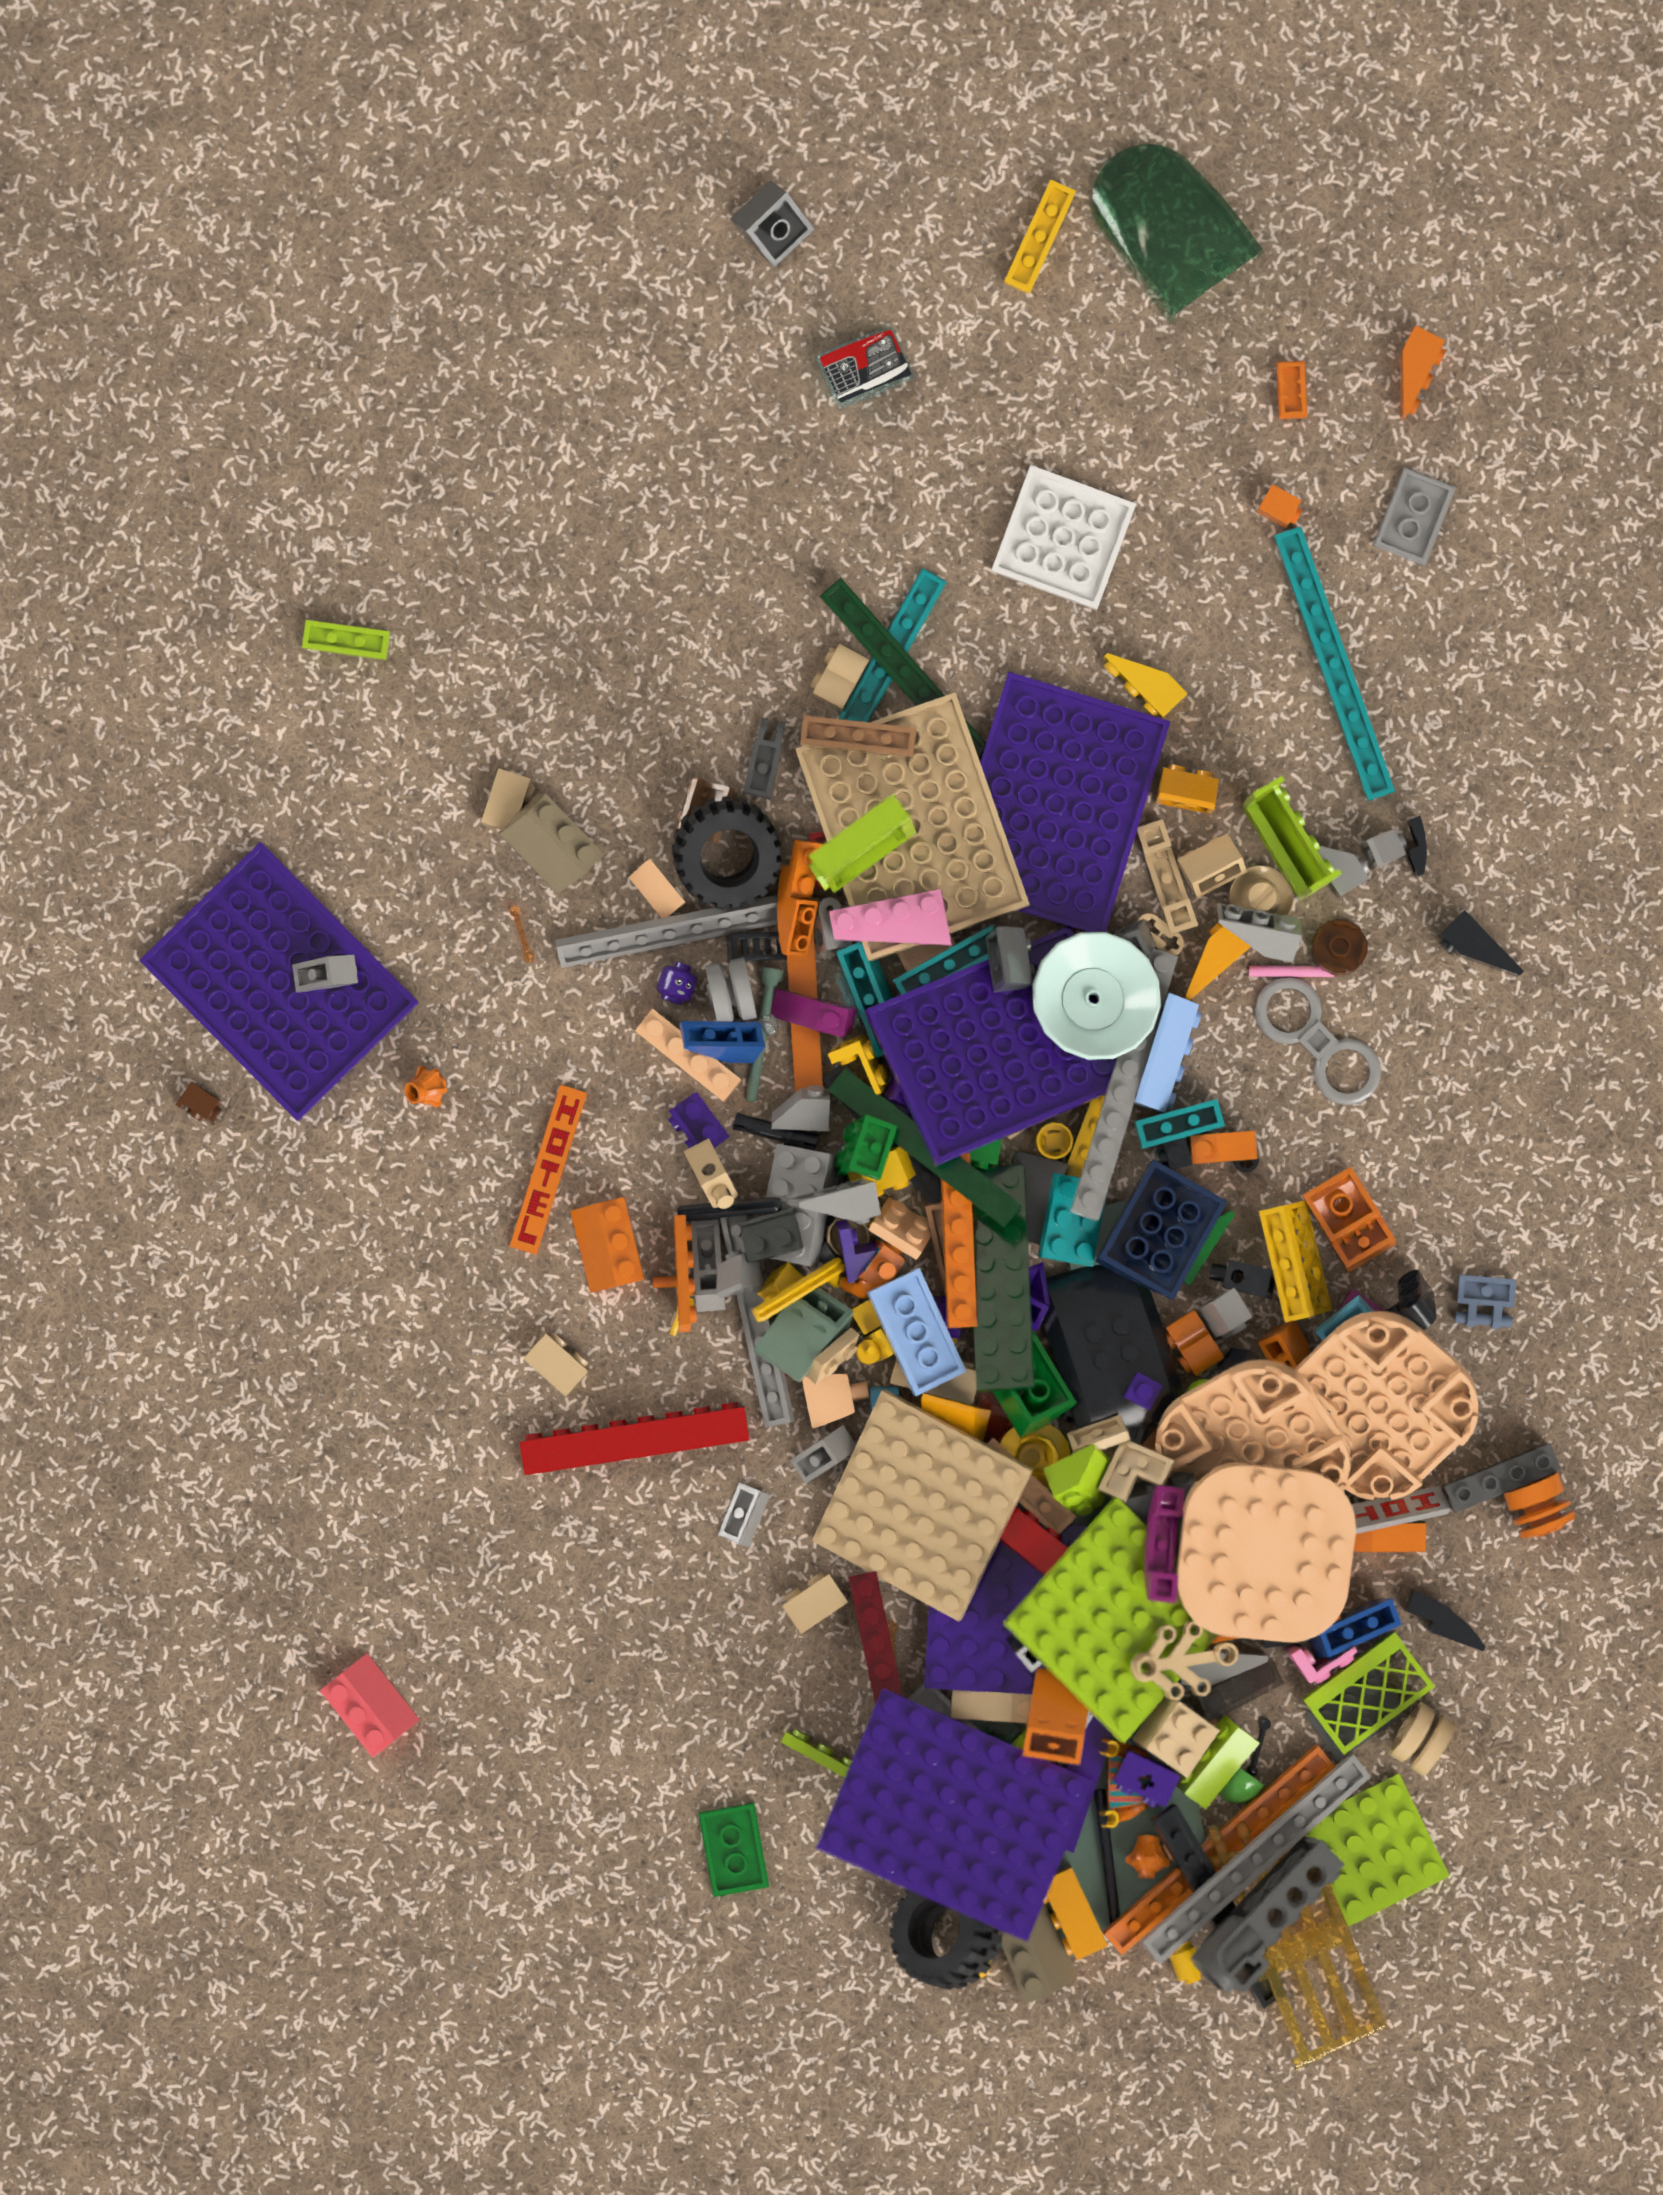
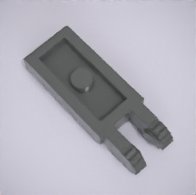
[743,717,786,800]

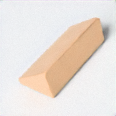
[628,858,686,918]

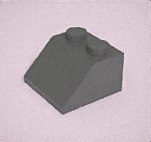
[730,180,814,267]
[985,926,1035,993]

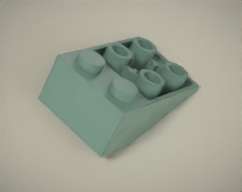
[753,1287,854,1382]

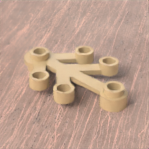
[1130,1621,1238,1700]

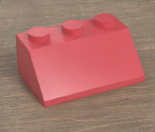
[320,1653,420,1758]

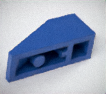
[679,1021,765,1063]

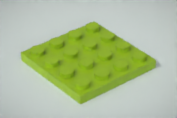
[1305,1773,1450,1927]

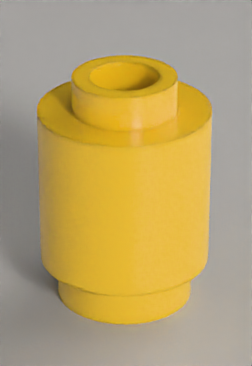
[1169,1940,1201,1985]

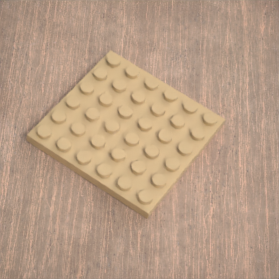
[812,1390,1033,1621]

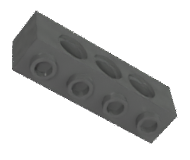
[1441,1443,1561,1513]

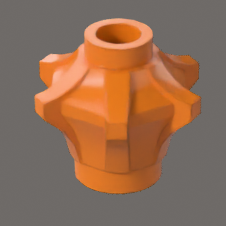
[404,1065,447,1108]
[1125,1835,1170,1879]

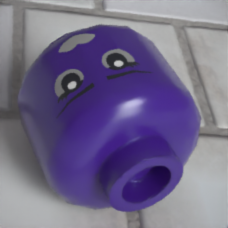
[656,962,698,1005]

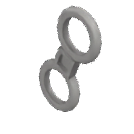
[1255,977,1381,1105]

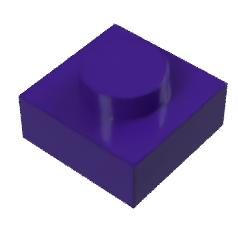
[1123,1372,1163,1411]

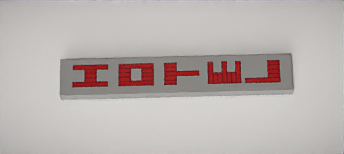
[1351,1486,1451,1534]

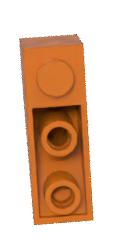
[1400,325,1447,420]

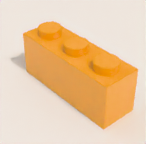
[1044,1864,1108,1960]

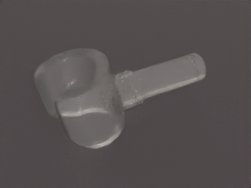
[739,1014,780,1036]

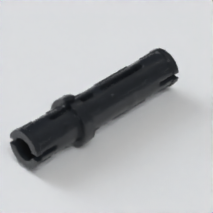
[733,1112,819,1151]

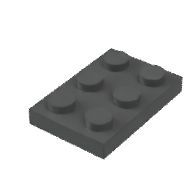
[1304,1669,1407,1761]

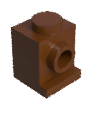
[175,1082,223,1123]

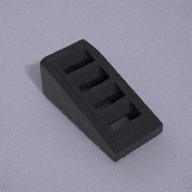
[726,932,787,963]

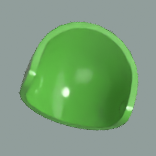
[1219,1768,1265,1805]

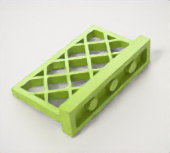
[1302,1630,1435,1754]

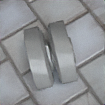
[705,957,757,1022]

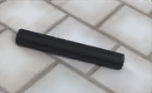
[677,1197,782,1221]

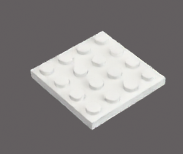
[991,465,1136,610]

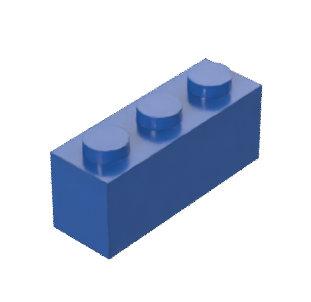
[1309,1598,1402,1658]

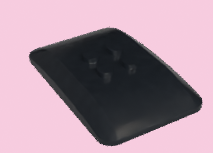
[1042,1265,1184,1431]

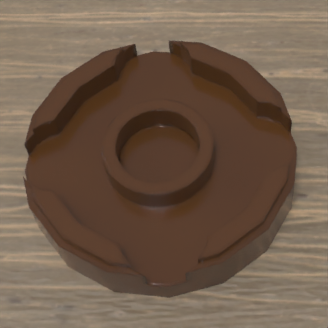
[1311,919,1368,976]

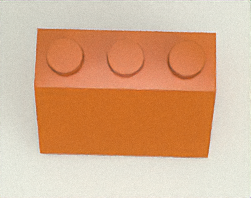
[570,1197,645,1293]

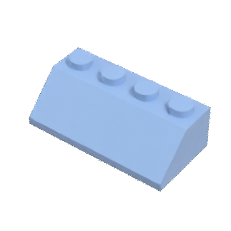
[1134,993,1202,1114]

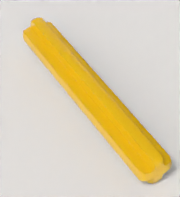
[752,1257,846,1322]

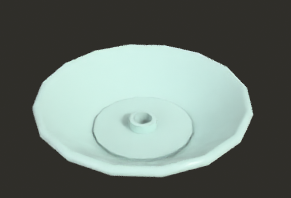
[1032,932,1161,1060]

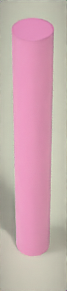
[1249,965,1334,977]

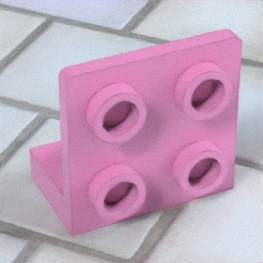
[1284,1643,1358,1684]

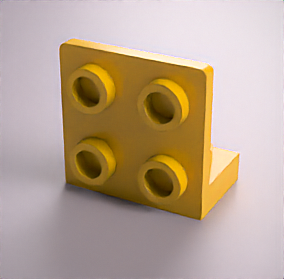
[828,1033,890,1095]

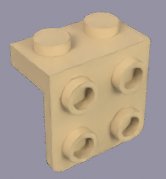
[806,1328,860,1385]

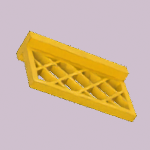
[1259,1201,1332,1322]

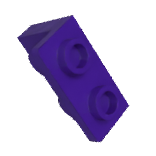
[668,1092,730,1148]

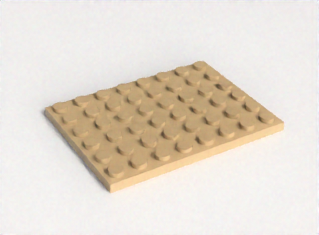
[795,692,1030,961]

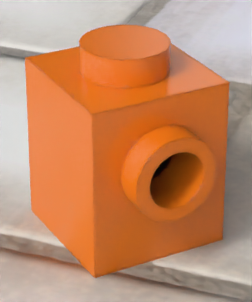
[1256,484,1303,529]

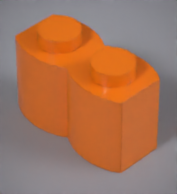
[1164,1310,1224,1376]

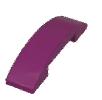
[1144,1485,1184,1604]

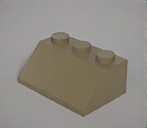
[499,794,604,894]
[999,1903,1077,2004]

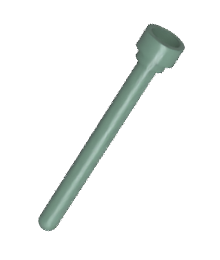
[746,967,784,1103]

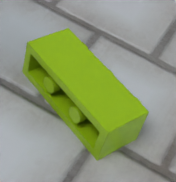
[1176,1715,1260,1809]

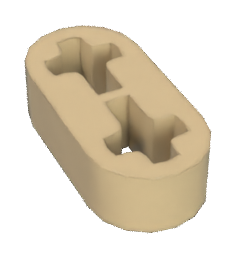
[1138,913,1184,956]

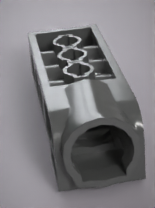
[1190,1836,1345,1994]

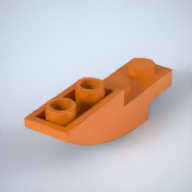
[777,839,823,957]

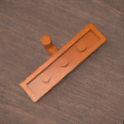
[653,1215,696,1332]

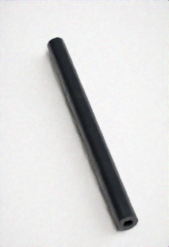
[1094,1789,1120,1924]

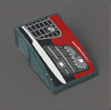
[815,326,915,411]

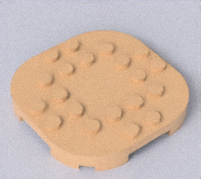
[1294,1311,1478,1500]
[1155,1360,1350,1492]
[1175,1462,1356,1642]

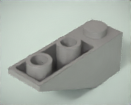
[1217,903,1302,962]

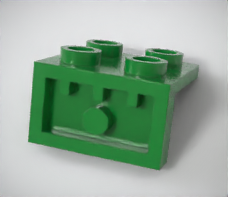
[834,1115,897,1181]

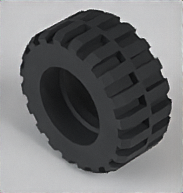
[672,796,783,910]
[889,1890,1002,1990]

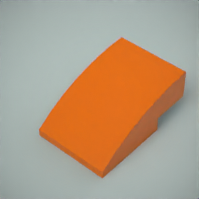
[1302,1167,1396,1273]

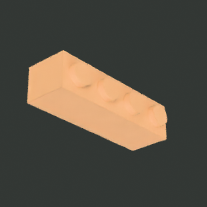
[635,1009,742,1102]

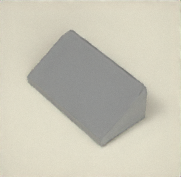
[718,1482,770,1547]

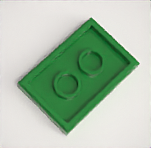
[698,1802,769,1897]

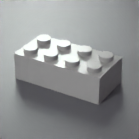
[762,1144,837,1268]

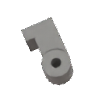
[813,897,852,953]

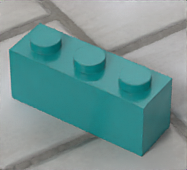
[1133,1099,1225,1149]

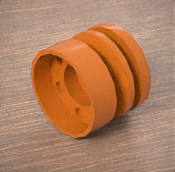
[1503,1472,1576,1539]

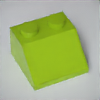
[1044,1443,1112,1518]

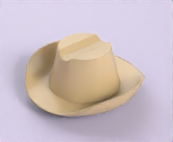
[1229,865,1294,915]

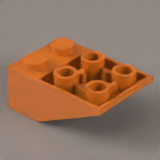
[1023,1668,1088,1765]

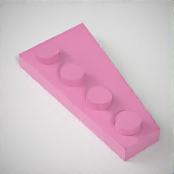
[829,889,952,946]

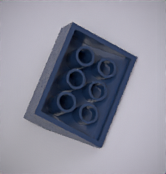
[1095,1159,1228,1301]

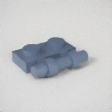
[1455,1275,1516,1329]

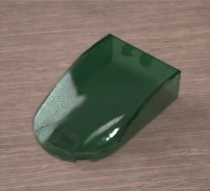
[1092,144,1263,324]

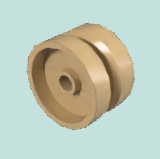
[1388,1702,1456,1776]

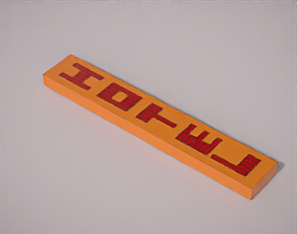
[509,1085,588,1255]

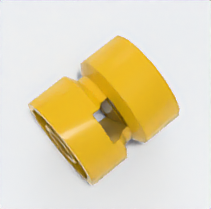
[1035,1122,1073,1160]

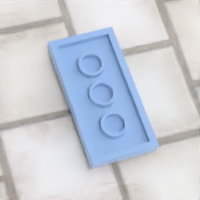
[867,1268,967,1396]

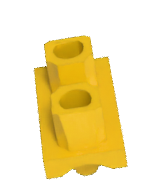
[856,1329,894,1365]

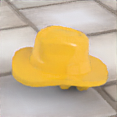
[1000,1424,1071,1490]

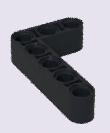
[1303,1269,1436,1360]

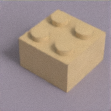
[1132,1696,1219,1778]

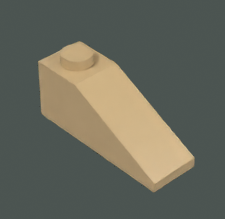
[950,1690,1032,1723]

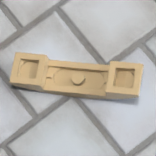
[1137,819,1198,934]

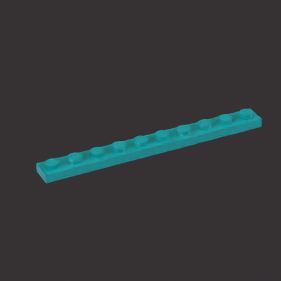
[1274,526,1395,802]

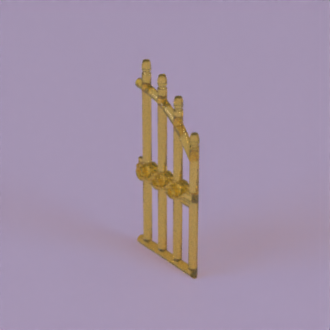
[1208,1822,1388,2071]

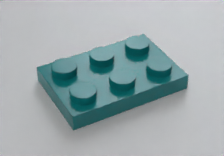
[1037,1173,1107,1267]

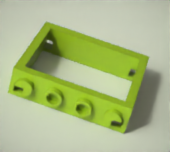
[809,794,916,893]

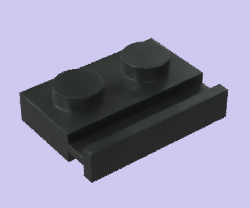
[739,1208,804,1263]

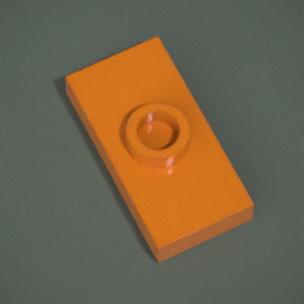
[1276,361,1308,420]

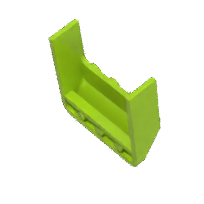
[1242,776,1342,901]

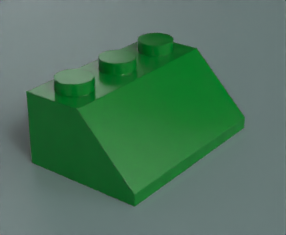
[993,1332,1077,1438]

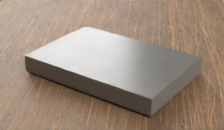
[1373,467,1456,567]

